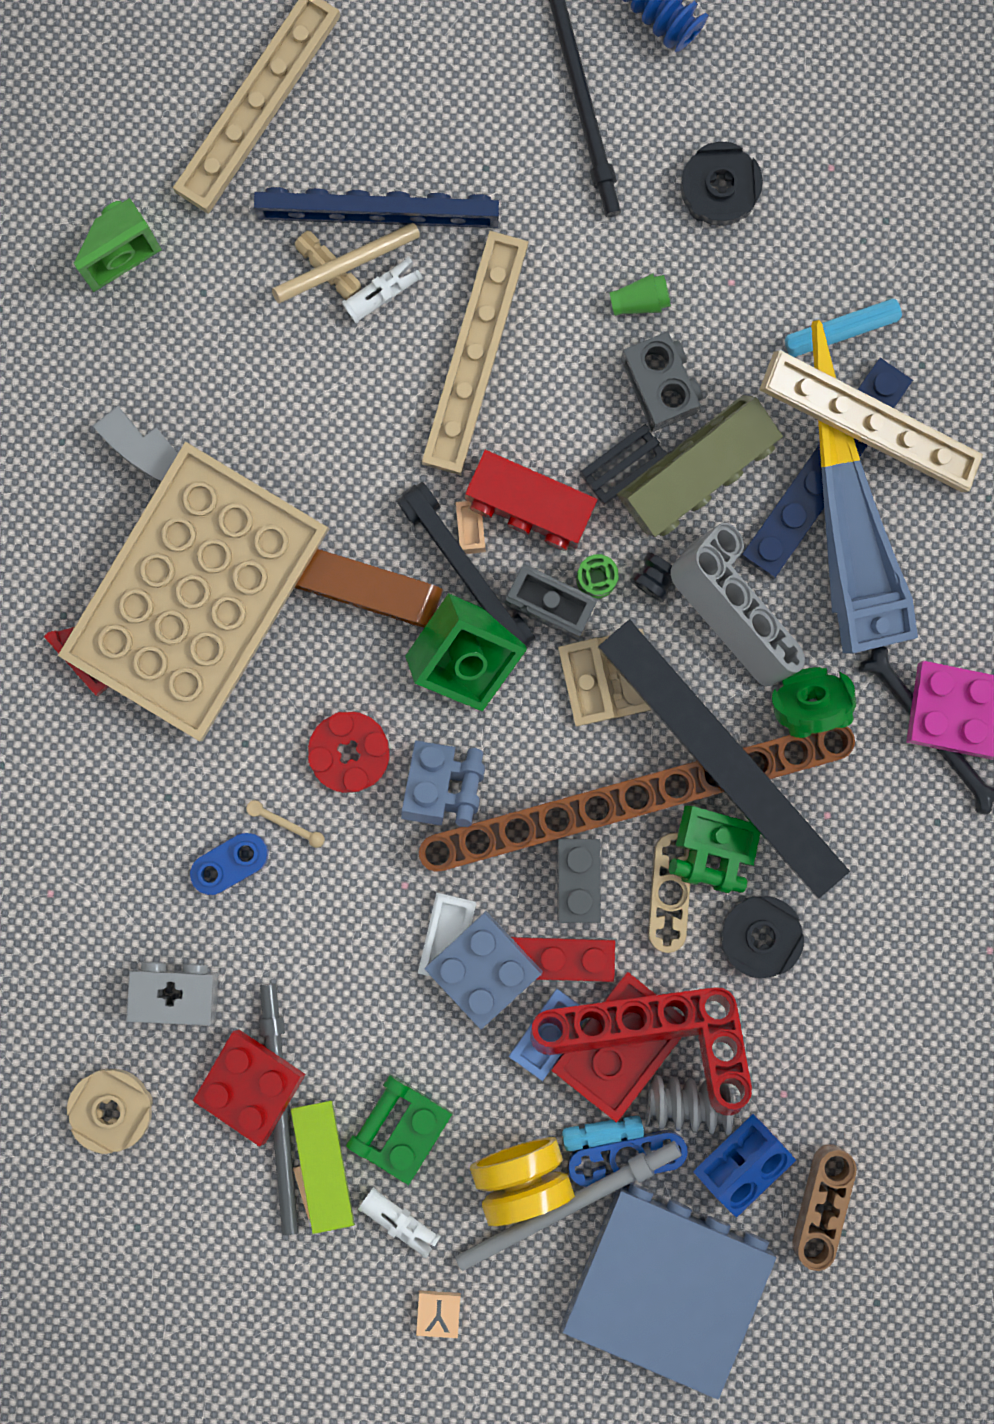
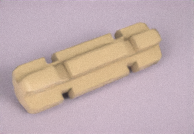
[295,231,361,300]

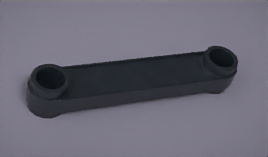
[396,481,536,648]

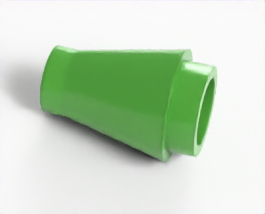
[610,273,671,316]

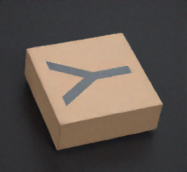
[416,1290,461,1338]

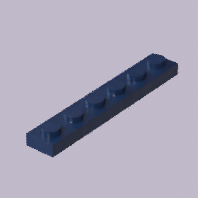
[254,187,499,228]
[740,357,913,580]

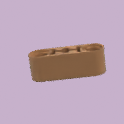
[792,1144,857,1271]

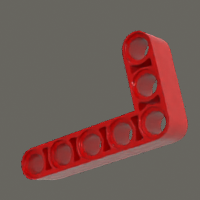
[530,987,752,1116]

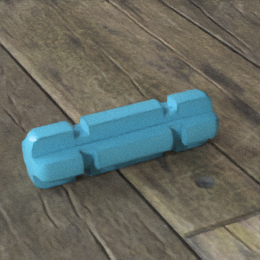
[562,1115,644,1152]

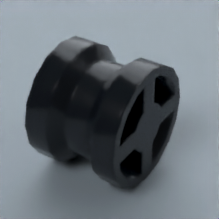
[630,552,673,602]

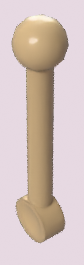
[246,800,325,848]

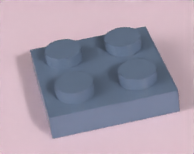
[424,911,543,1029]

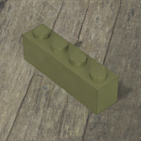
[616,395,783,537]

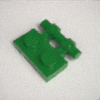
[669,806,760,894]

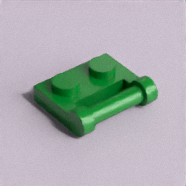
[346,1074,453,1186]

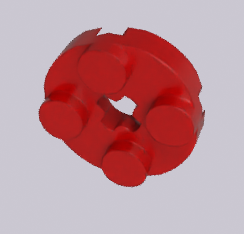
[308,712,390,793]

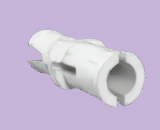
[342,256,423,323]
[358,1187,441,1259]

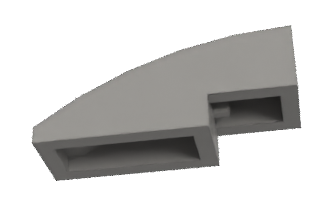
[93,406,178,484]

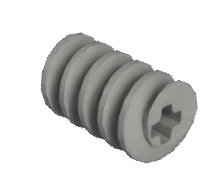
[646,1075,734,1136]

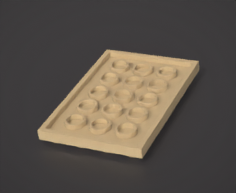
[58,441,330,742]

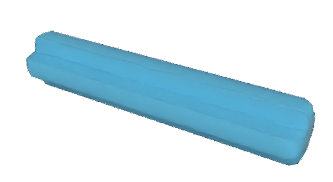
[785,299,902,357]

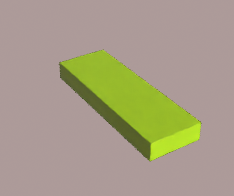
[291,1100,355,1234]

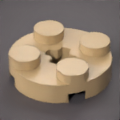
[67,1069,153,1154]

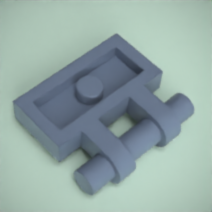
[401,740,485,827]

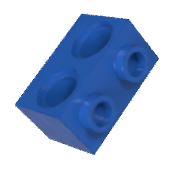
[693,1114,796,1218]

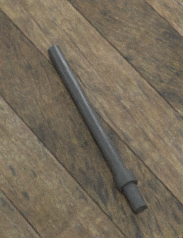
[259,984,299,1235]

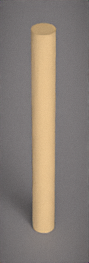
[272,223,420,304]

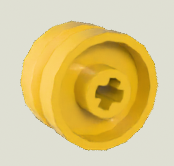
[470,1137,575,1226]

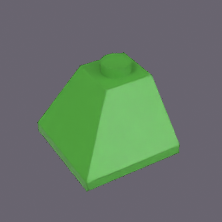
[74,198,162,292]

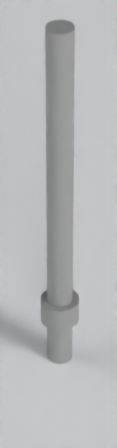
[455,1141,682,1271]

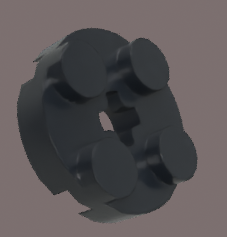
[680,142,763,226]
[720,896,804,978]

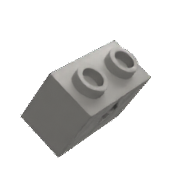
[127,962,218,1025]

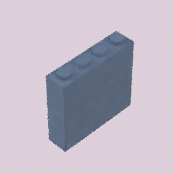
[561,1183,777,1400]

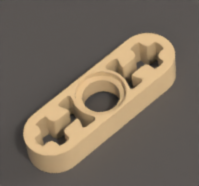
[648,833,690,953]

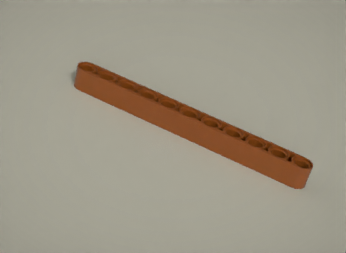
[419,727,855,872]

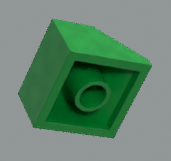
[405,593,527,712]

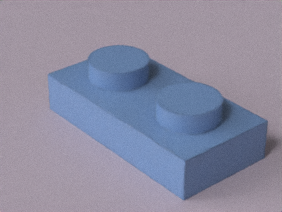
[509,988,587,1081]

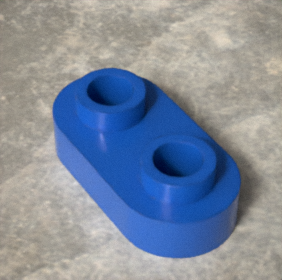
[190,833,269,895]

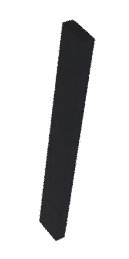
[597,619,850,899]

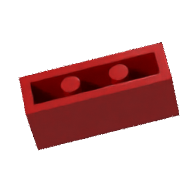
[465,449,598,551]

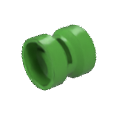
[576,554,618,599]

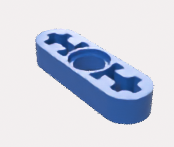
[568,1130,688,1187]

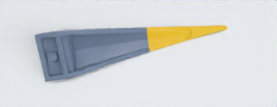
[811,320,918,654]

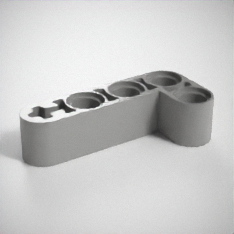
[671,523,805,686]

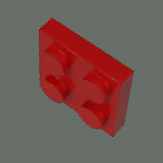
[193,1029,306,1147]

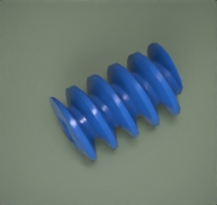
[623,0,709,52]

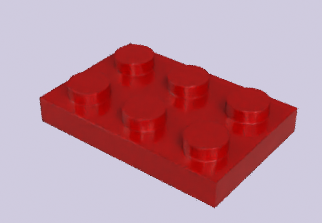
[551,972,685,1123]

